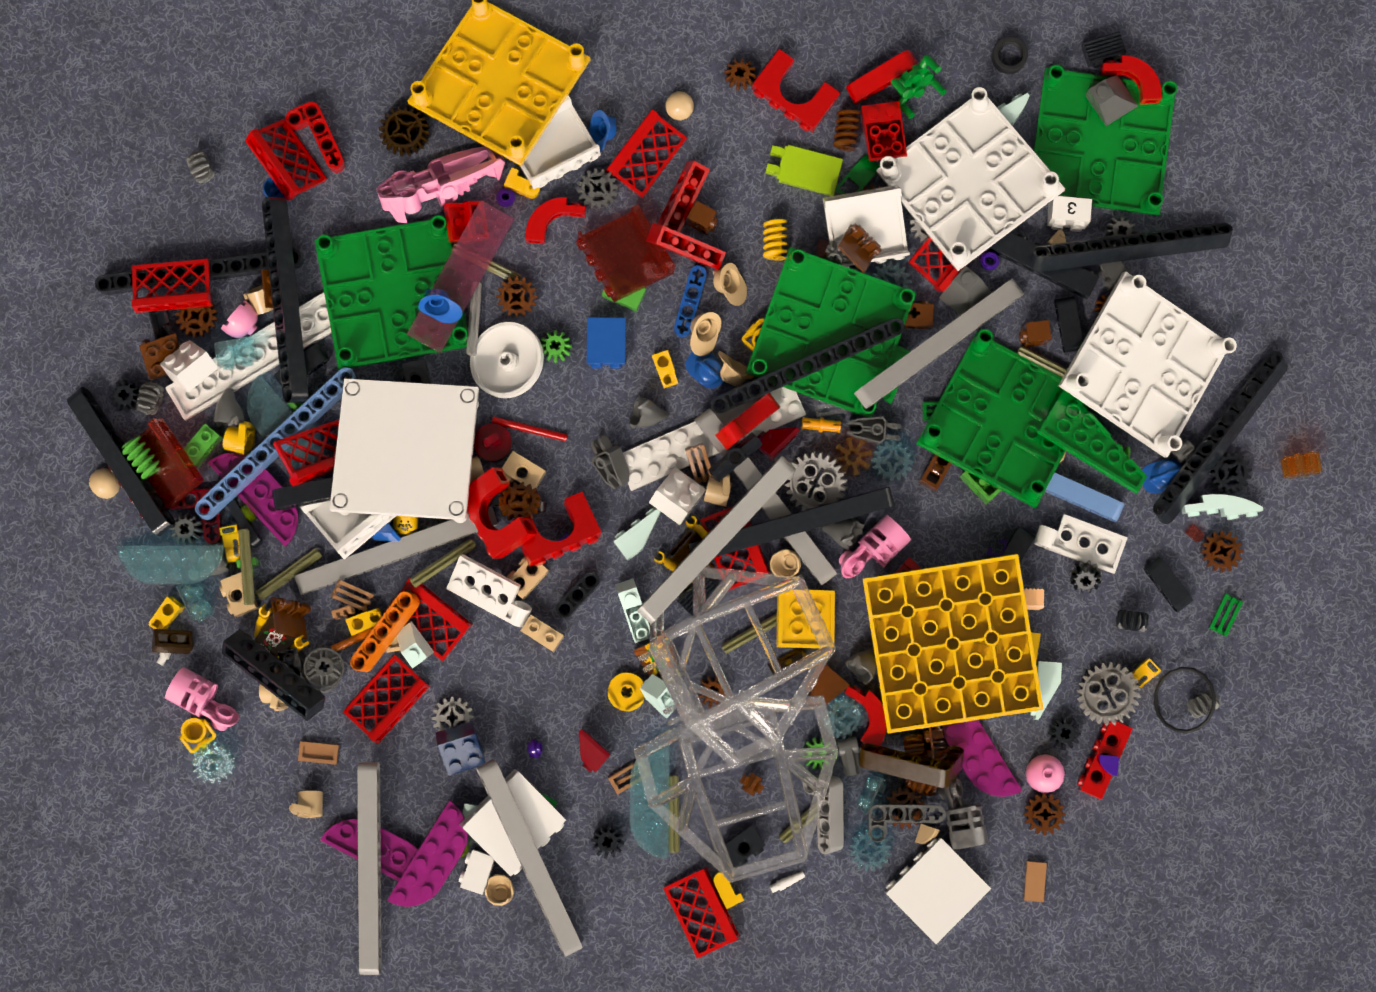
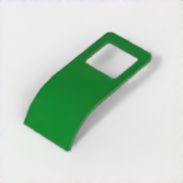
[835,154,881,195]

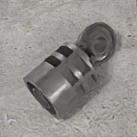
[938,776,989,849]

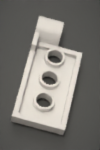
[1033,514,1127,574]
[446,554,532,627]

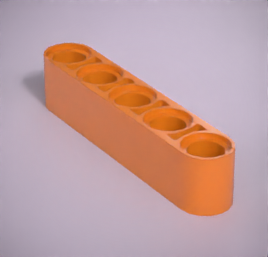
[350,592,420,672]

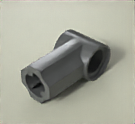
[836,736,861,777]

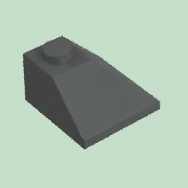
[1085,75,1138,126]
[939,266,992,316]

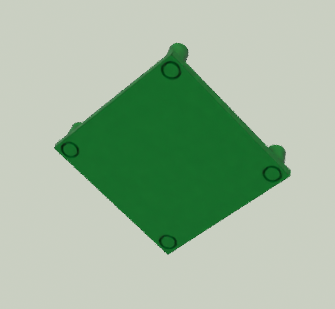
[1034,65,1178,216]
[314,215,468,370]
[745,247,916,418]
[916,329,1089,508]

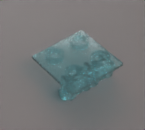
[176,581,214,623]
[857,774,887,815]

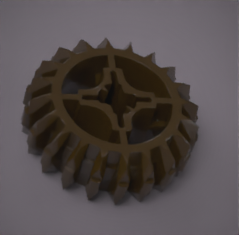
[379,105,430,157]

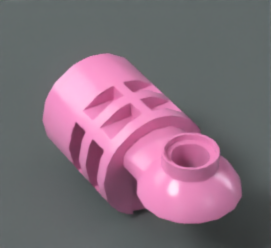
[839,515,911,578]
[165,667,239,731]

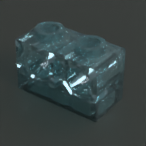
[214,336,258,370]

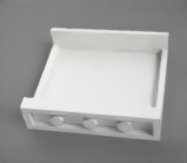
[520,95,601,189]
[823,185,910,268]
[300,501,396,559]
[459,769,566,876]
[885,838,991,944]

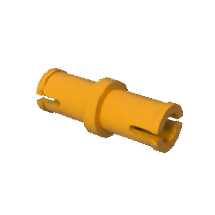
[801,417,841,433]

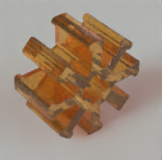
[833,437,872,477]
[1280,452,1323,479]

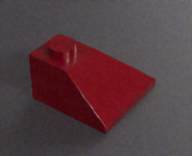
[757,427,800,461]
[579,729,611,773]

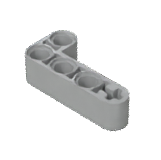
[803,773,844,854]

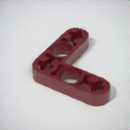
[163,489,222,544]

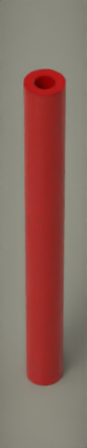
[492,416,568,442]

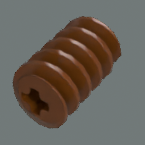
[833,109,861,152]

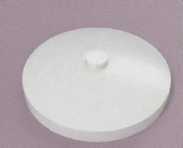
[470,322,544,398]

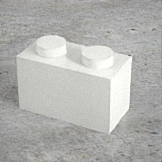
[458,849,495,895]

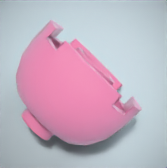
[221,300,258,338]
[1025,754,1065,793]

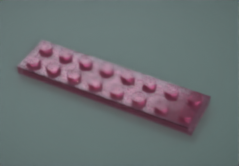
[407,200,514,353]

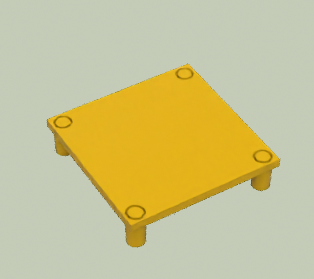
[408,0,591,166]

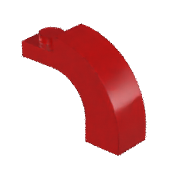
[1100,55,1162,104]
[525,197,586,244]
[844,685,887,746]

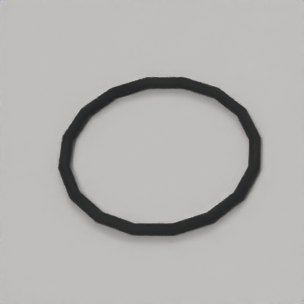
[1154,667,1216,733]

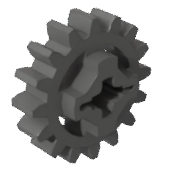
[577,168,618,211]

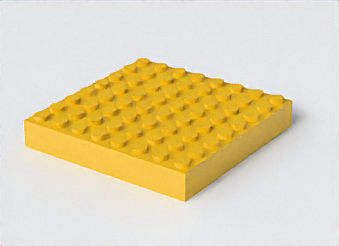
[863,554,1044,734]

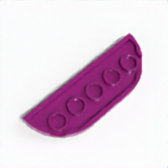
[208,453,298,547]
[942,720,1022,797]
[387,800,468,907]
[320,819,419,881]

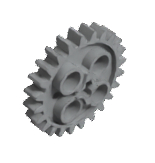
[785,451,848,511]
[1077,662,1141,726]

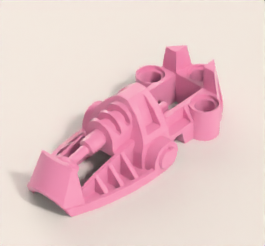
[376,146,505,223]

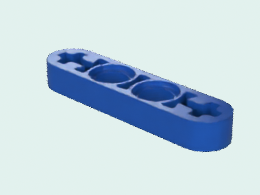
[674,265,707,338]

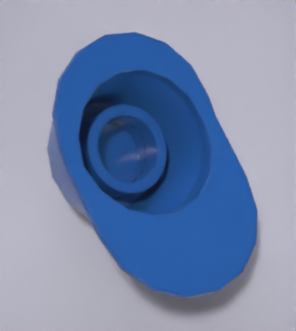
[588,110,617,152]
[419,288,462,324]
[685,351,724,389]
[1142,459,1182,494]

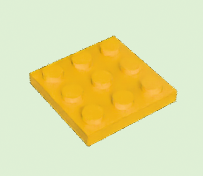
[776,589,835,649]

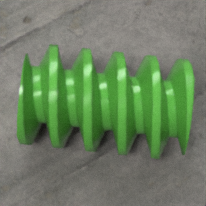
[122,436,161,480]

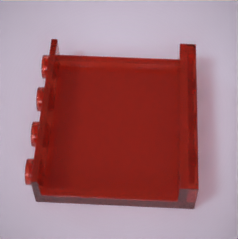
[576,204,675,302]
[108,418,205,519]

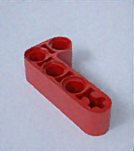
[846,50,919,105]
[285,102,345,173]
[715,393,781,450]

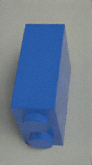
[587,317,626,369]

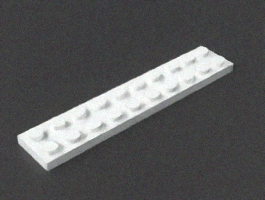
[165,292,332,421]
[623,387,806,491]

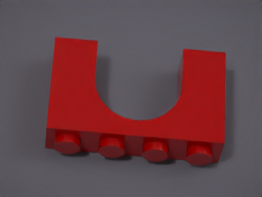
[752,49,840,133]
[467,467,537,558]
[512,492,601,567]

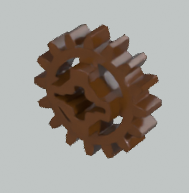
[496,276,538,317]
[176,303,218,338]
[499,482,541,521]
[1200,531,1244,573]
[885,787,925,829]
[1022,793,1066,836]

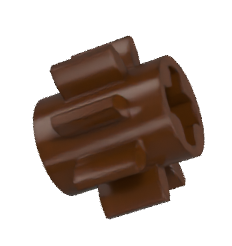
[739,772,764,796]

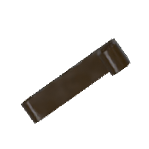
[859,743,964,788]

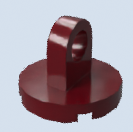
[474,423,512,462]

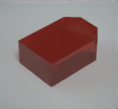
[817,240,829,258]
[1184,524,1204,542]

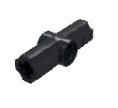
[708,432,763,483]

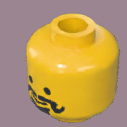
[393,516,418,534]

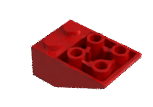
[860,101,907,161]

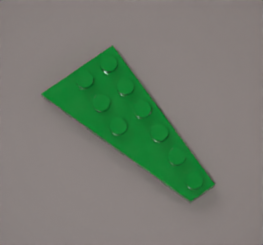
[1037,390,1147,494]

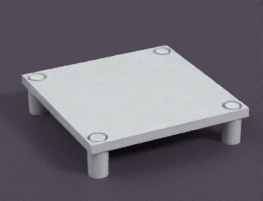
[876,87,1065,271]
[1058,272,1237,457]
[330,379,479,523]

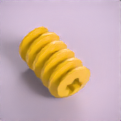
[763,219,787,261]

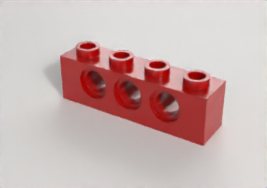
[657,161,710,233]
[646,223,726,270]
[1077,721,1133,800]

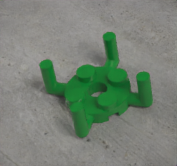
[891,55,947,119]

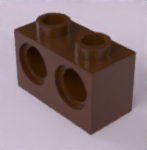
[687,201,718,235]
[1019,320,1052,347]

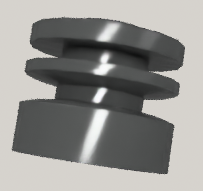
[301,647,344,694]

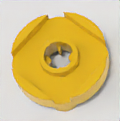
[608,673,645,711]

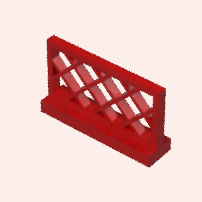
[605,109,687,198]
[245,119,327,201]
[908,237,965,292]
[132,259,212,313]
[273,419,340,487]
[700,507,771,591]
[383,577,473,661]
[343,655,430,744]
[663,867,740,959]

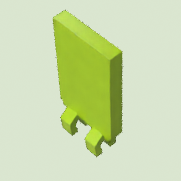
[765,145,843,196]

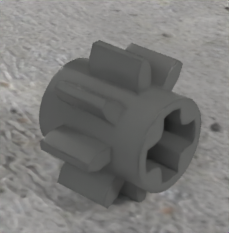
[825,241,848,265]
[1172,440,1196,463]

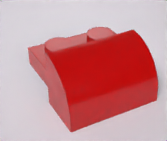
[443,201,489,244]

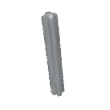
[466,282,482,356]

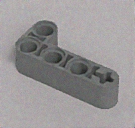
[868,804,946,842]

